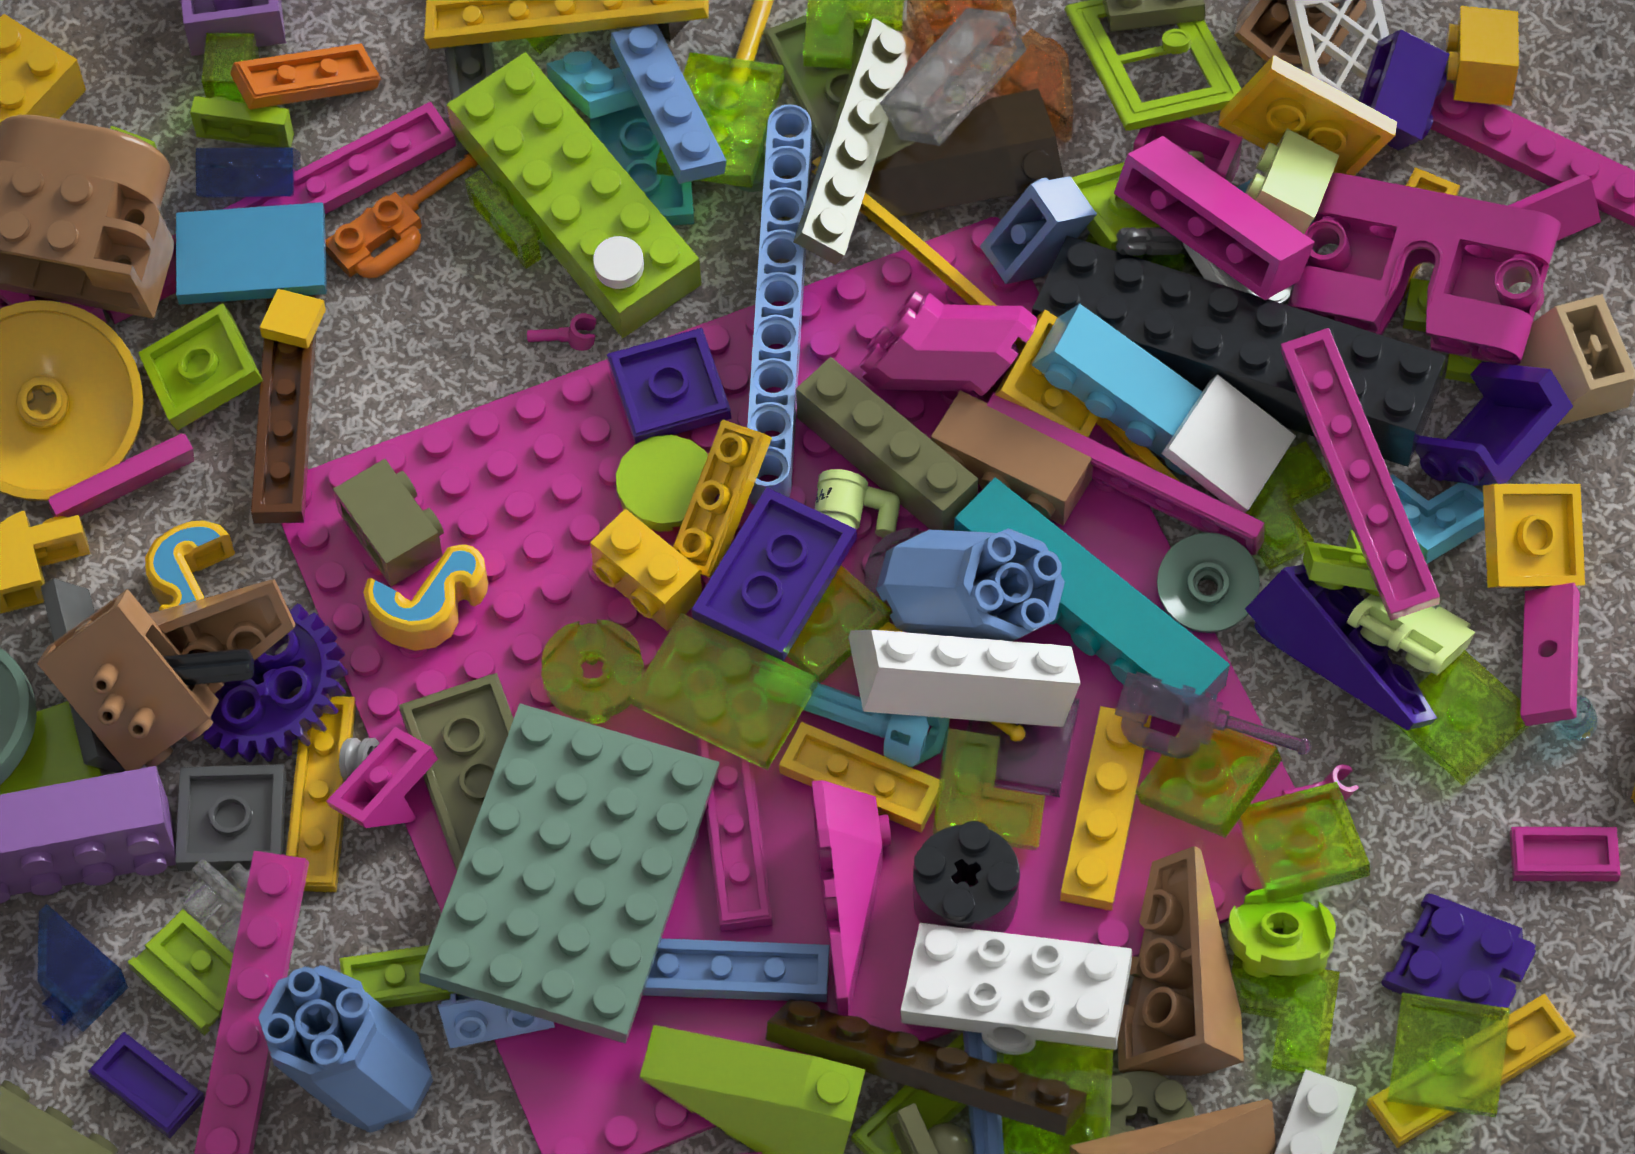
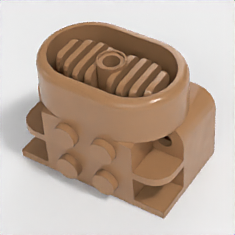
[0,115,174,319]

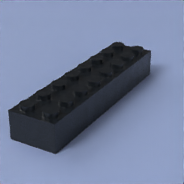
[1032,236,1446,467]

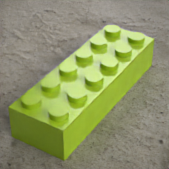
[447,52,702,339]

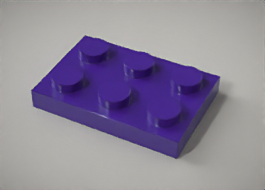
[691,487,857,662]

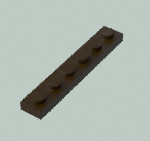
[765,999,1087,1136]

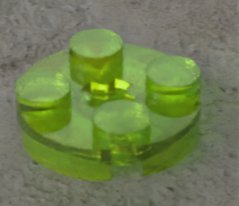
[541,619,645,724]

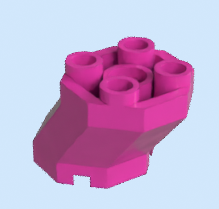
[859,290,1038,398]

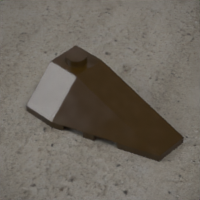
[865,88,1063,222]

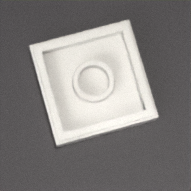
[1161,374,1296,513]

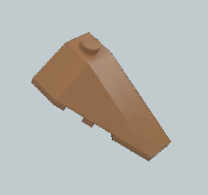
[1118,846,1244,1076]
[1069,1099,1276,1154]

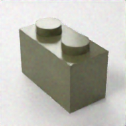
[333,459,444,586]

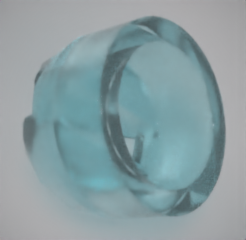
[1554,695,1598,741]

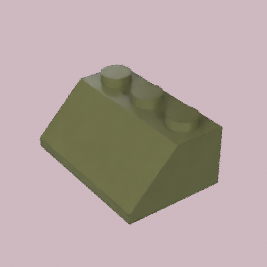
[0,1080,118,1154]

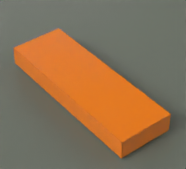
[230,43,381,110]

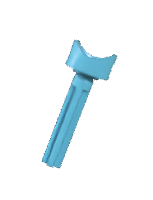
[753,664,950,768]

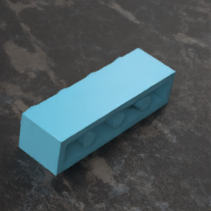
[1032,304,1202,478]

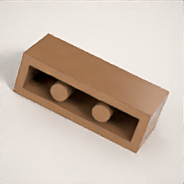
[931,390,1093,526]

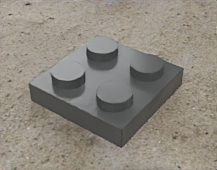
[175,764,286,871]

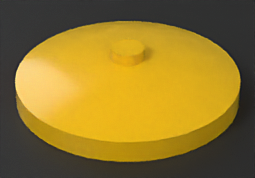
[0,300,143,502]

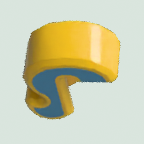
[145,520,235,611]
[363,545,488,651]

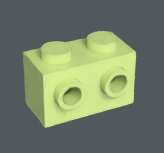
[1245,129,1339,234]

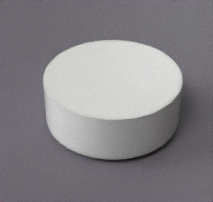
[593,236,644,289]

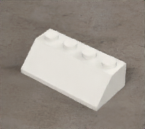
[848,630,1080,727]

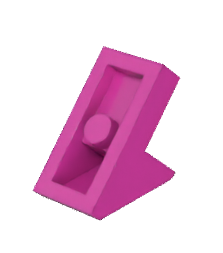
[327,727,438,828]

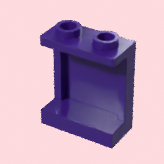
[1415,361,1573,486]

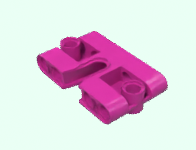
[1288,173,1561,365]

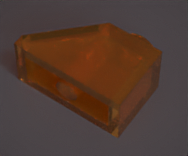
[993,28,1074,143]

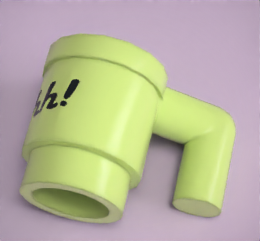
[814,469,900,538]

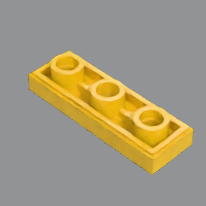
[673,419,772,578]

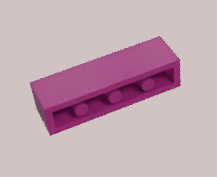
[1114,136,1315,300]

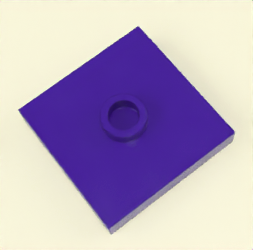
[607,328,732,444]

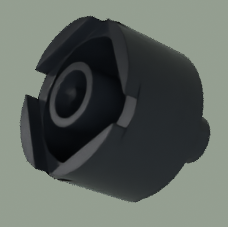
[913,821,1020,933]

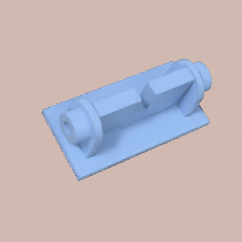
[438,993,555,1049]

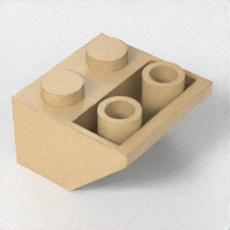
[1518,294,1635,426]

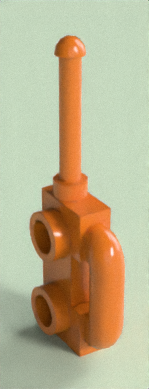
[325,153,478,279]

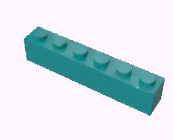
[954,477,1230,727]

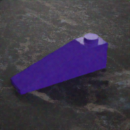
[1245,564,1437,730]

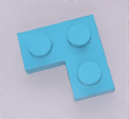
[546,51,639,119]
[1390,474,1485,564]

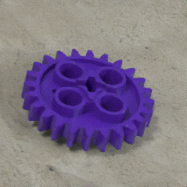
[202,603,348,763]

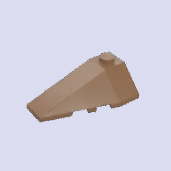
[149,579,296,694]

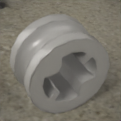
[339,738,379,782]

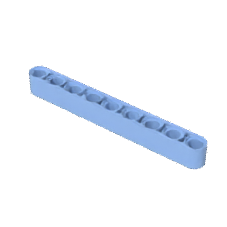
[747,104,812,505]

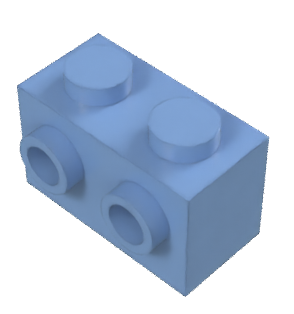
[980,176,1097,284]

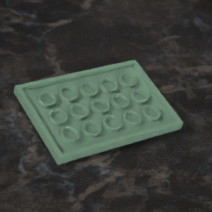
[419,703,720,1044]

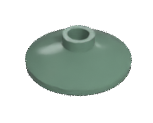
[1157,533,1260,633]

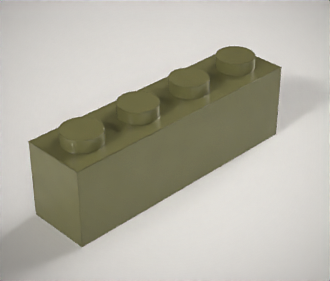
[796,357,978,531]

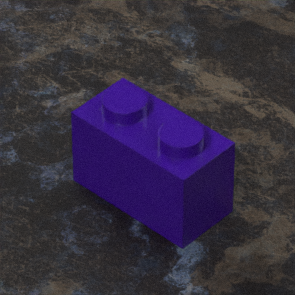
[1358,29,1450,151]

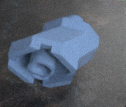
[876,528,1065,641]
[258,965,433,1133]

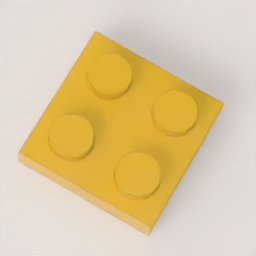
[1483,484,1585,588]

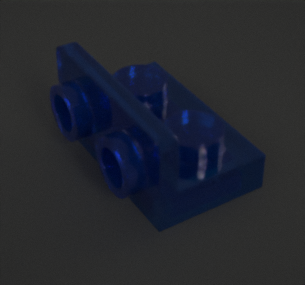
[196,147,301,198]

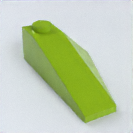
[639,1025,865,1154]

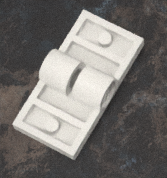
[901,923,1132,1055]

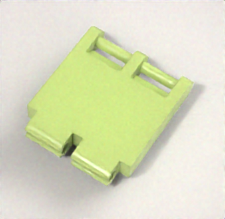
[1347,594,1475,675]

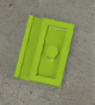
[128,909,233,1036]

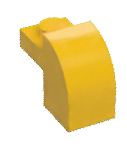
[0,510,90,614]

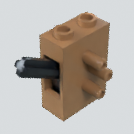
[37,589,254,771]

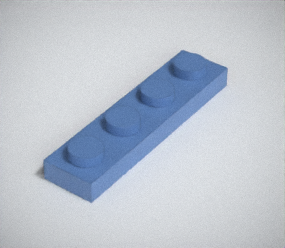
[610,24,727,184]
[643,938,830,1002]

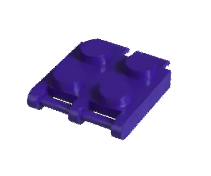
[1381,893,1536,1026]

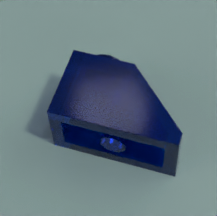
[37,904,129,1032]

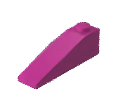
[812,780,892,1016]

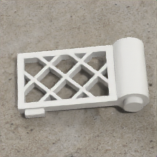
[1287,0,1389,101]

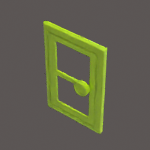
[1064,0,1242,131]

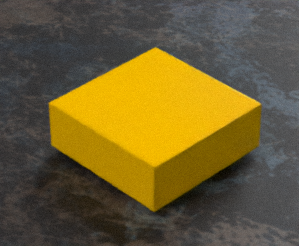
[260,289,326,349]

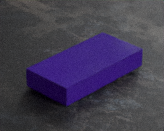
[88,1032,205,1139]

